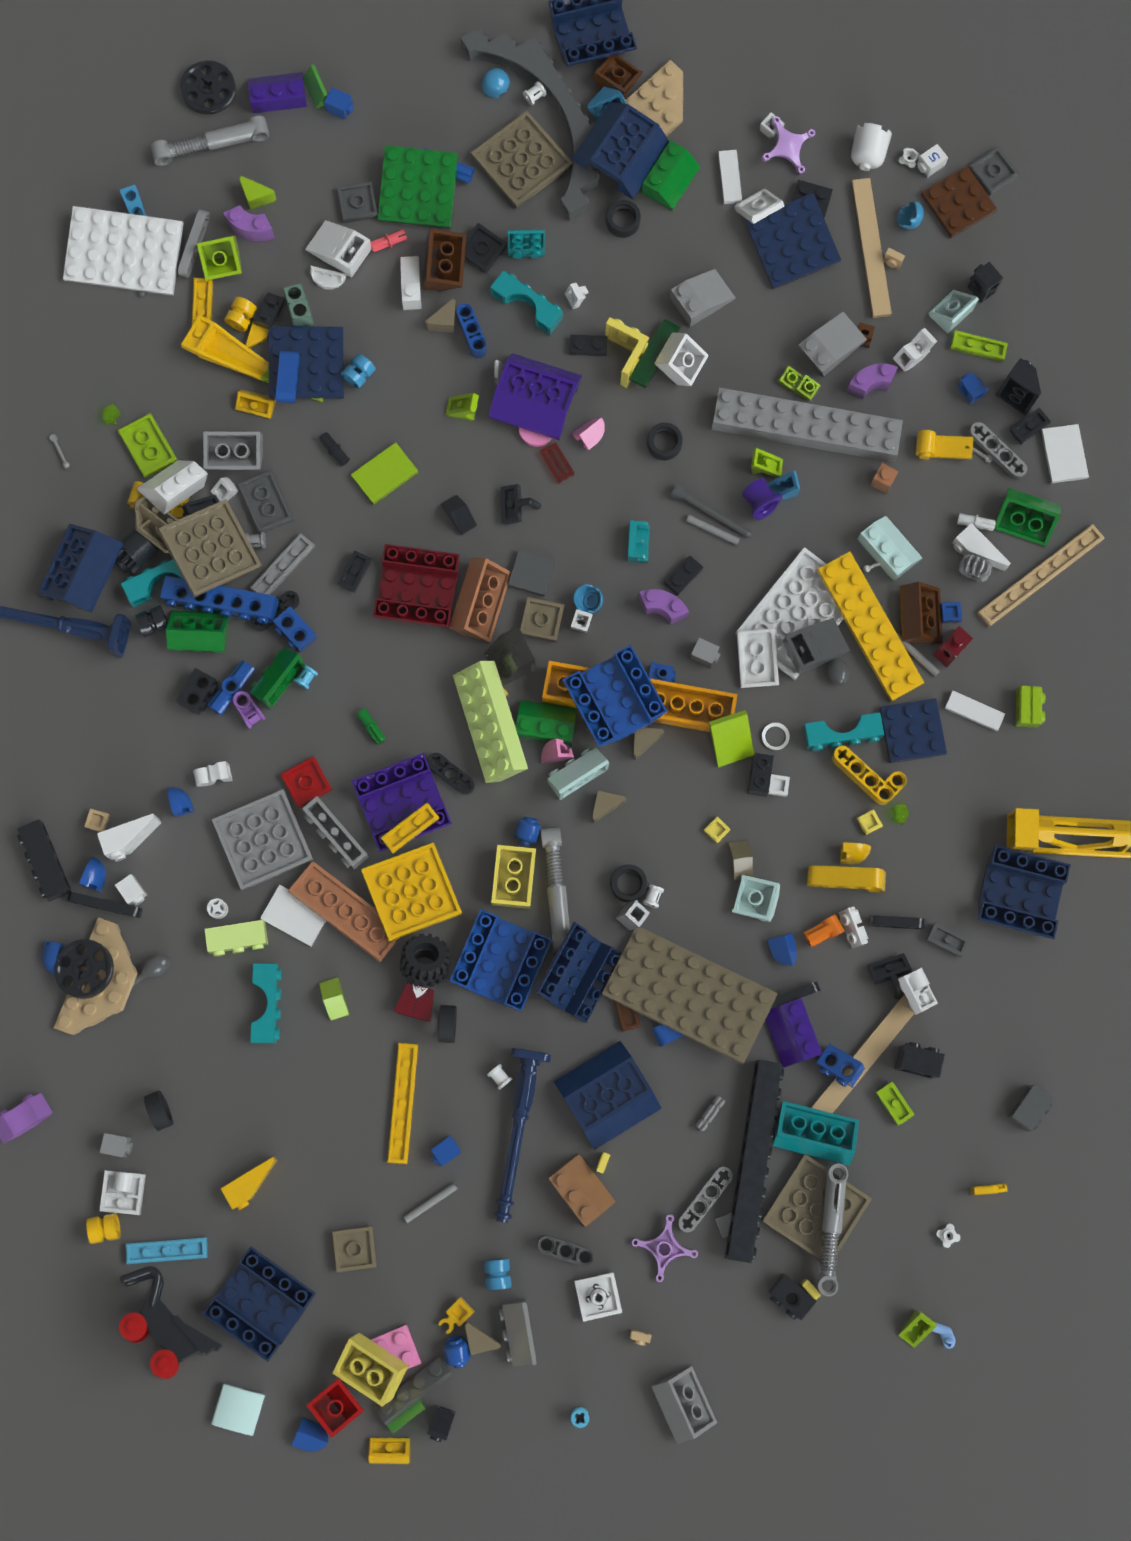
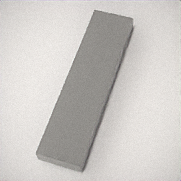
[250,533,315,595]

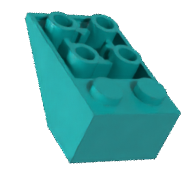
[508,228,545,259]

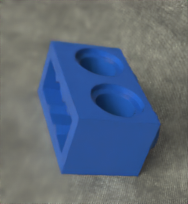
[273,606,317,653]
[817,1043,865,1088]

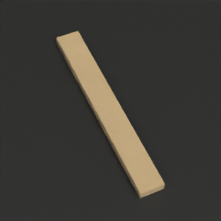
[851,178,892,318]
[977,524,1105,627]
[811,994,915,1113]

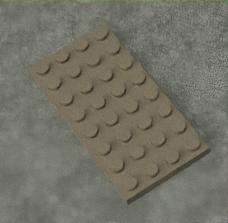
[602,927,778,1065]

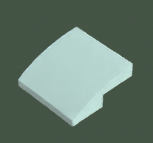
[211,1383,265,1436]

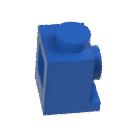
[958,372,989,405]
[649,662,676,683]

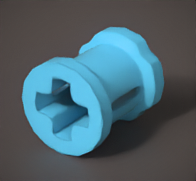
[293,664,318,690]
[571,1407,589,1428]

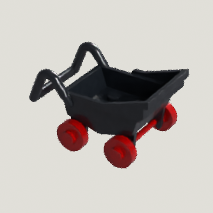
[119,1266,223,1379]

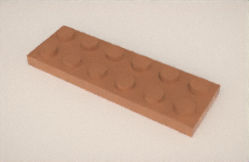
[288,861,400,963]

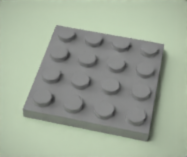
[212,789,314,891]

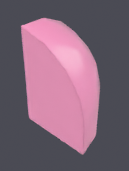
[572,417,605,450]
[541,738,574,764]

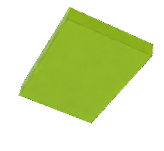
[118,413,178,479]
[351,442,418,505]
[709,710,754,767]

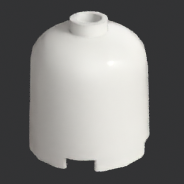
[851,123,892,171]

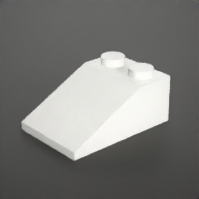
[97,814,161,862]

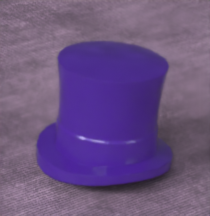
[742,478,783,520]

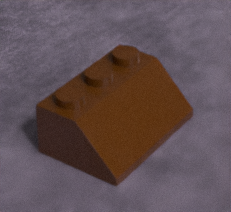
[422,228,467,292]
[899,581,943,644]

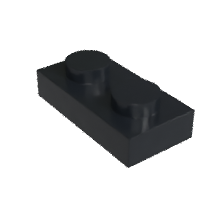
[253,292,285,329]
[570,335,607,356]
[1010,407,1051,445]
[338,550,372,593]
[664,555,704,595]

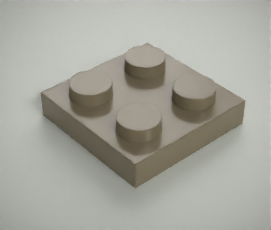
[519,597,564,642]
[332,1226,377,1272]

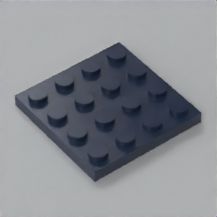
[745,193,841,289]
[269,326,344,399]

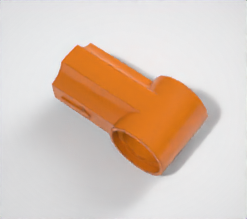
[803,914,845,947]

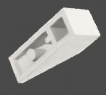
[400,256,422,310]
[952,523,1011,571]

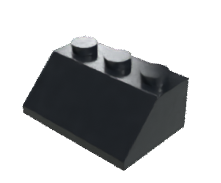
[996,358,1041,416]

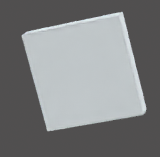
[734,188,784,224]

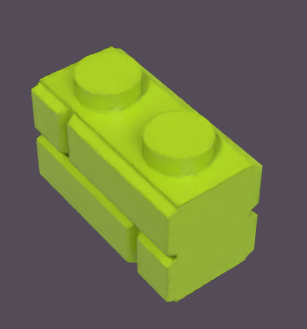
[1016,686,1046,728]

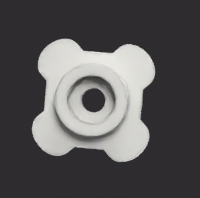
[899,148,920,168]
[937,1224,960,1248]

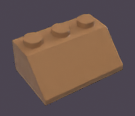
[548,1154,616,1227]

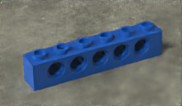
[160,576,279,624]

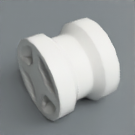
[207,899,228,919]

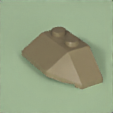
[134,496,179,553]

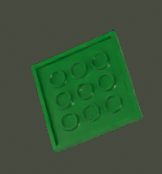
[378,145,458,228]

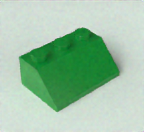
[642,140,700,211]
[994,487,1061,547]
[166,610,229,653]
[250,648,304,710]
[516,700,577,746]

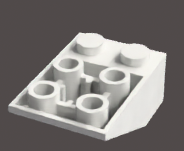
[305,220,371,278]

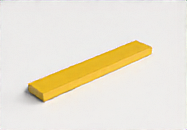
[387,1043,418,1164]

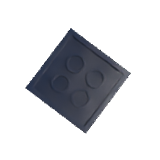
[879,698,947,763]

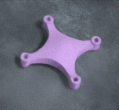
[761,116,815,175]
[632,1214,698,1282]

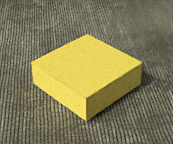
[856,809,883,836]
[703,817,731,844]
[595,1152,610,1174]
[800,1278,821,1300]

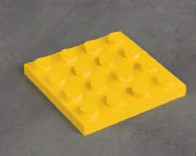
[361,842,462,942]

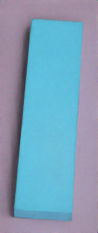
[126,1237,208,1264]

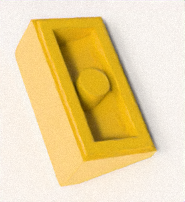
[235,390,276,419]
[368,1438,410,1464]

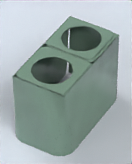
[283,283,314,327]

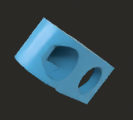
[120,184,146,216]

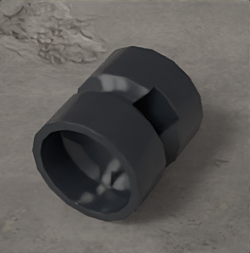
[135,605,168,638]

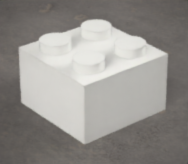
[654,333,709,386]

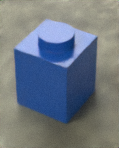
[324,87,354,119]
[430,1136,462,1166]

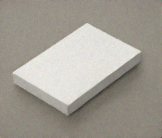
[1041,424,1089,484]
[737,628,779,688]
[260,885,326,947]

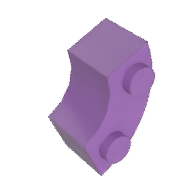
[223,205,275,242]
[846,364,898,399]
[638,589,689,625]
[0,1093,53,1144]

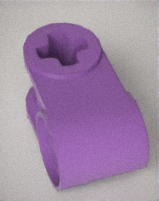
[233,691,265,729]

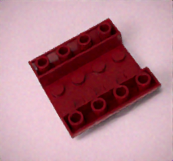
[373,544,460,628]

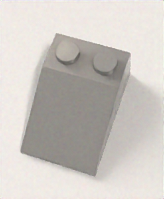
[670,269,735,327]
[799,312,867,376]

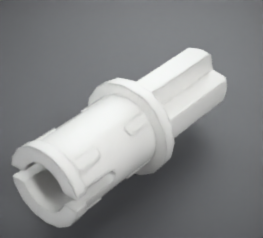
[957,513,996,531]

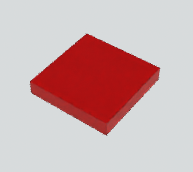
[280,756,332,808]

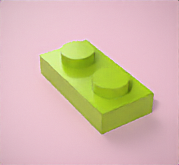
[875,1082,915,1126]

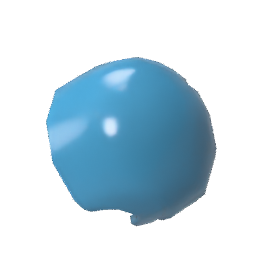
[481,68,510,98]
[897,201,924,230]
[573,584,604,614]

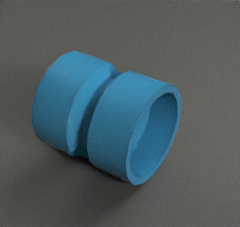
[341,353,376,389]
[483,1258,512,1290]

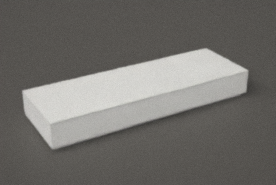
[718,150,742,204]
[944,691,1005,732]

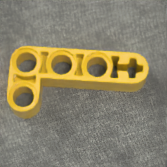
[831,746,907,805]
[807,865,886,893]

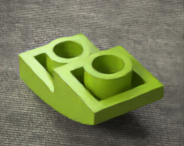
[777,366,820,401]

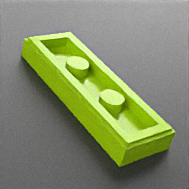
[950,330,1008,362]

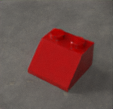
[306,1378,364,1438]

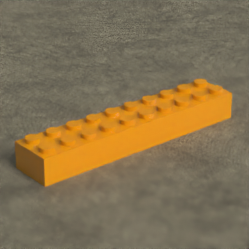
[542,661,738,732]

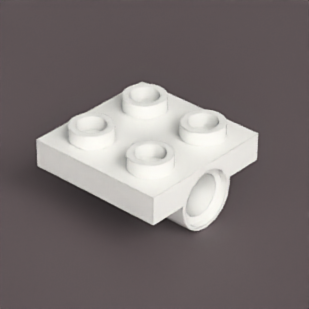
[898,968,938,1015]
[99,1171,146,1215]

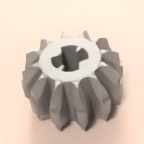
[959,554,992,582]

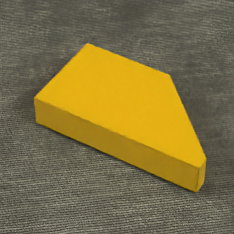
[246,316,269,349]
[970,1184,1008,1195]

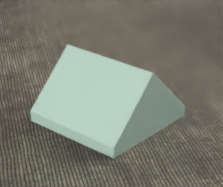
[928,290,979,334]

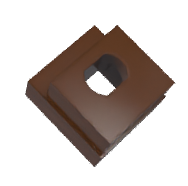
[857,323,875,348]

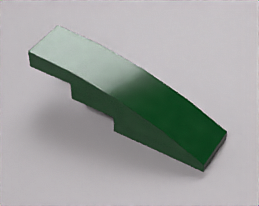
[629,319,681,388]

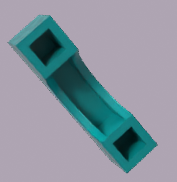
[490,271,563,335]
[121,559,183,608]
[803,712,884,751]
[250,964,282,1044]

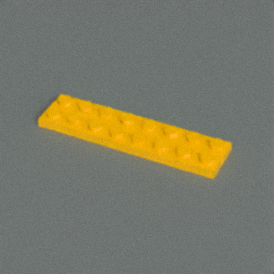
[817,552,924,702]

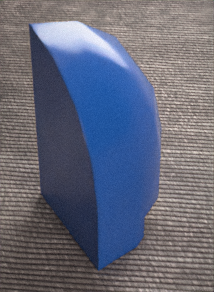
[167,787,194,817]
[79,857,107,892]
[768,933,797,966]
[41,941,64,974]
[291,1417,328,1452]

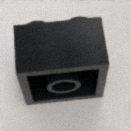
[894,1042,945,1079]

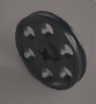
[180,60,236,114]
[54,939,114,999]

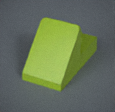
[445,393,479,420]
[751,448,783,478]

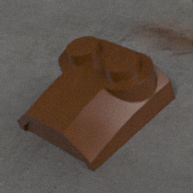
[593,55,643,98]

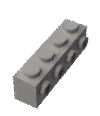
[302,796,369,870]

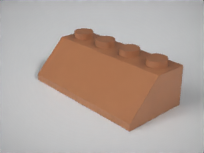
[449,558,512,643]

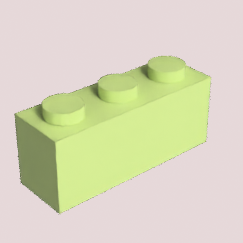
[205,920,268,956]

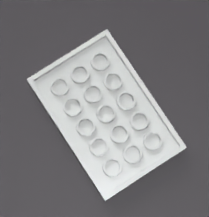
[63,206,184,296]
[735,547,844,680]

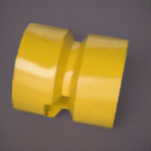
[224,297,257,332]
[86,1213,121,1244]

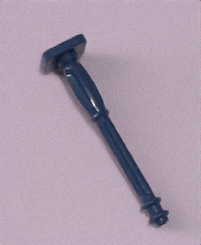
[0,606,131,658]
[494,1048,552,1223]

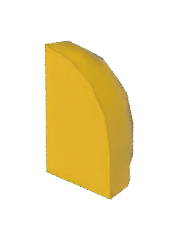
[840,842,871,865]

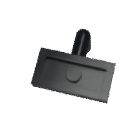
[501,484,541,525]
[868,953,912,999]

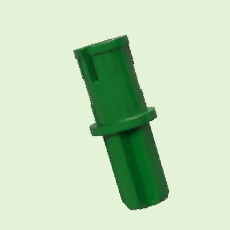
[356,708,386,745]

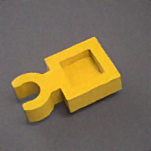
[438,1297,475,1334]

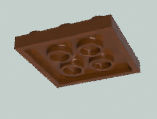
[921,166,997,238]

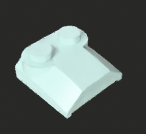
[732,875,780,922]

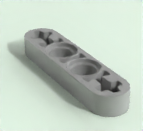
[178,210,210,278]
[969,422,1027,479]
[678,1167,733,1233]

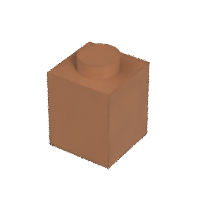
[870,463,899,494]

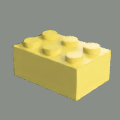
[491,845,536,909]
[332,1333,409,1406]

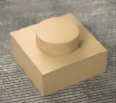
[883,248,905,269]
[84,809,110,832]
[629,1329,652,1346]

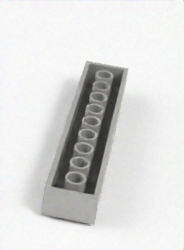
[711,387,903,463]

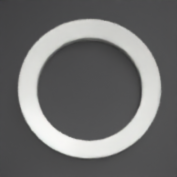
[762,723,790,750]

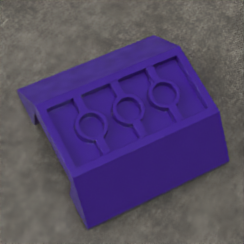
[489,353,582,440]
[352,753,452,853]

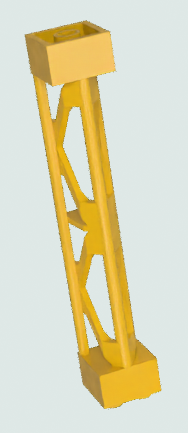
[1007,808,1131,859]

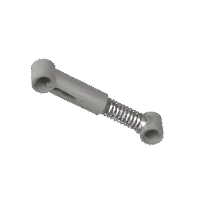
[150,116,270,166]
[541,827,570,954]
[816,1163,848,1296]

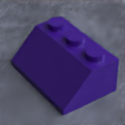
[248,72,307,113]
[765,998,822,1068]

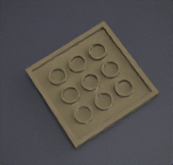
[471,111,573,209]
[158,499,262,598]
[762,1154,872,1261]

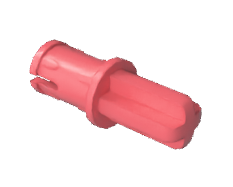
[371,229,407,252]

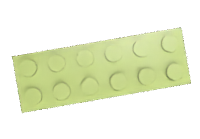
[453,661,528,783]

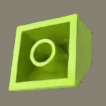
[197,236,242,281]

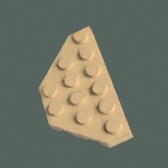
[626,60,683,137]
[54,917,138,1035]

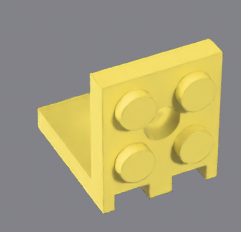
[605,317,649,388]

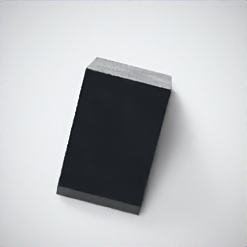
[441,495,477,535]

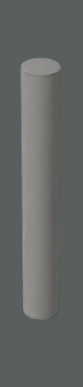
[686,515,740,545]
[897,633,940,676]
[403,1183,457,1223]

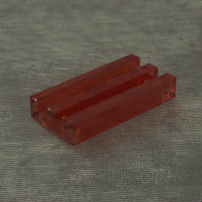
[540,442,575,484]

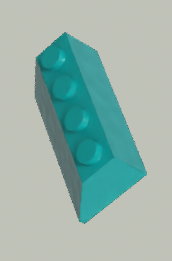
[772,1101,859,1165]

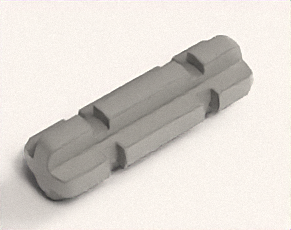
[695,1096,725,1131]

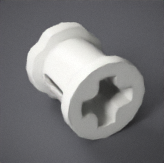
[523,81,547,105]
[642,884,664,908]
[487,1064,512,1090]

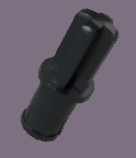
[319,432,350,467]

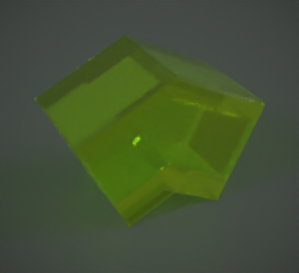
[103,403,122,424]
[892,802,910,825]

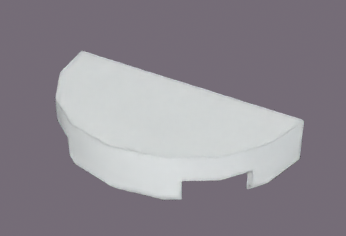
[310,266,347,290]

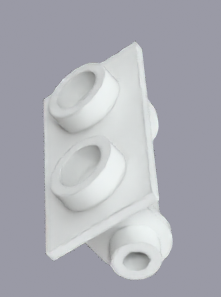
[838,907,869,949]

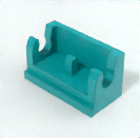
[627,520,650,563]

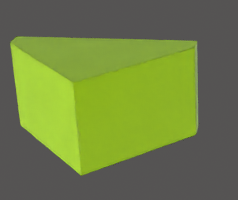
[240,176,276,210]
[319,977,350,1021]
[898,1310,937,1348]

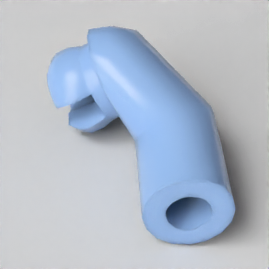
[932,1321,956,1349]

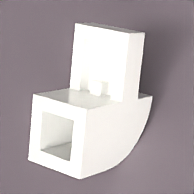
[893,328,937,372]

